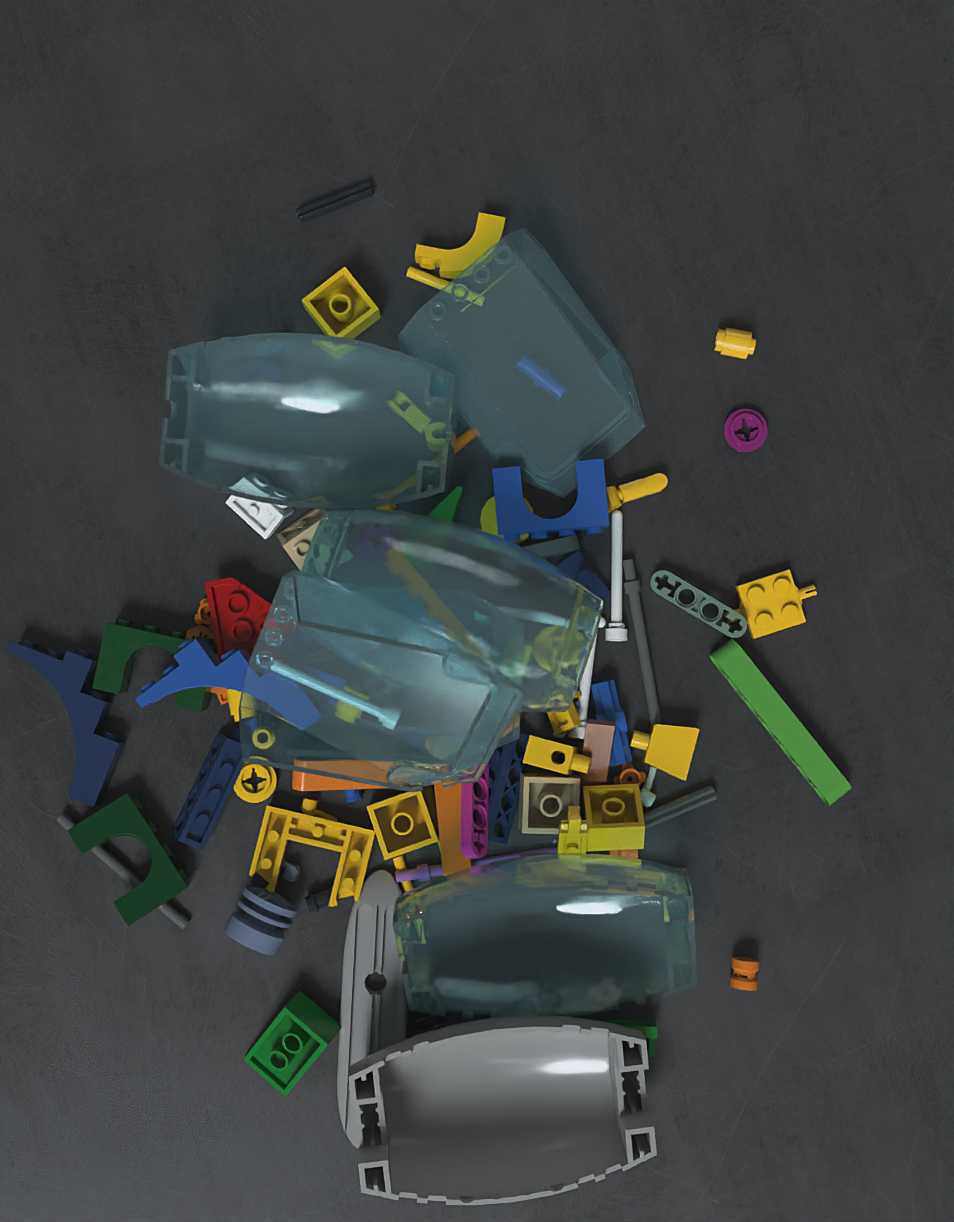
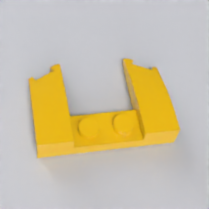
[249,805,376,907]

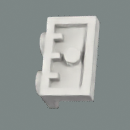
[226,474,294,540]

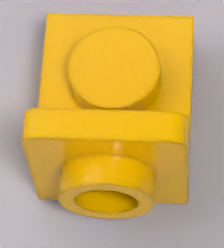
[544,689,581,735]

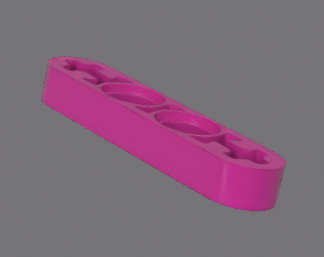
[461,749,489,859]

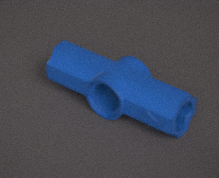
[591,680,632,766]

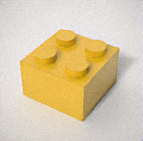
[301,267,381,351]
[582,784,645,851]
[366,788,438,860]

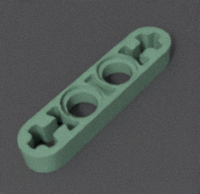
[650,570,747,638]

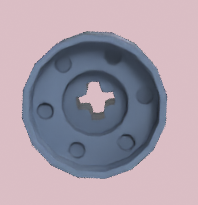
[223,885,298,956]

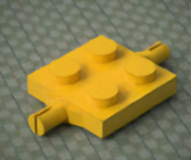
[724,569,817,639]

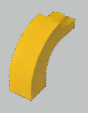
[415,212,506,279]

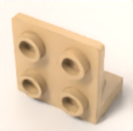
[276,504,356,586]

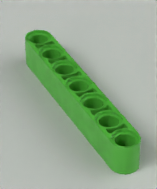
[709,638,852,806]

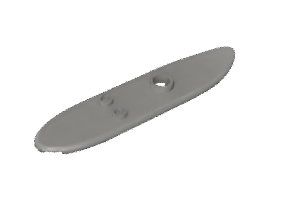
[337,869,410,1149]

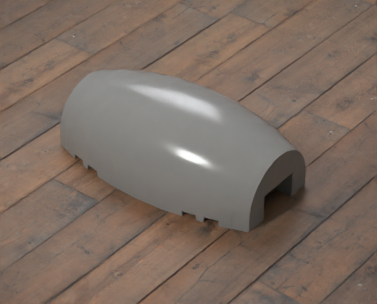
[348,1015,657,1205]

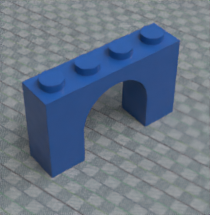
[492,459,609,542]

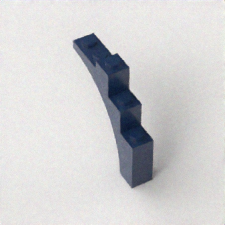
[7,639,125,807]

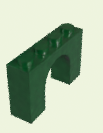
[93,618,218,712]
[68,793,189,928]

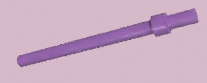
[395,846,557,882]

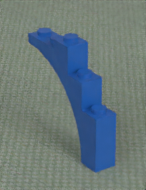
[135,638,327,733]

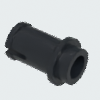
[305,884,342,913]

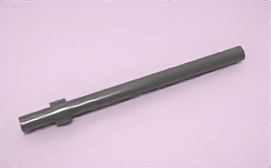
[622,559,662,724]
[56,813,190,930]

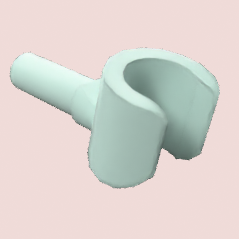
[640,767,657,807]

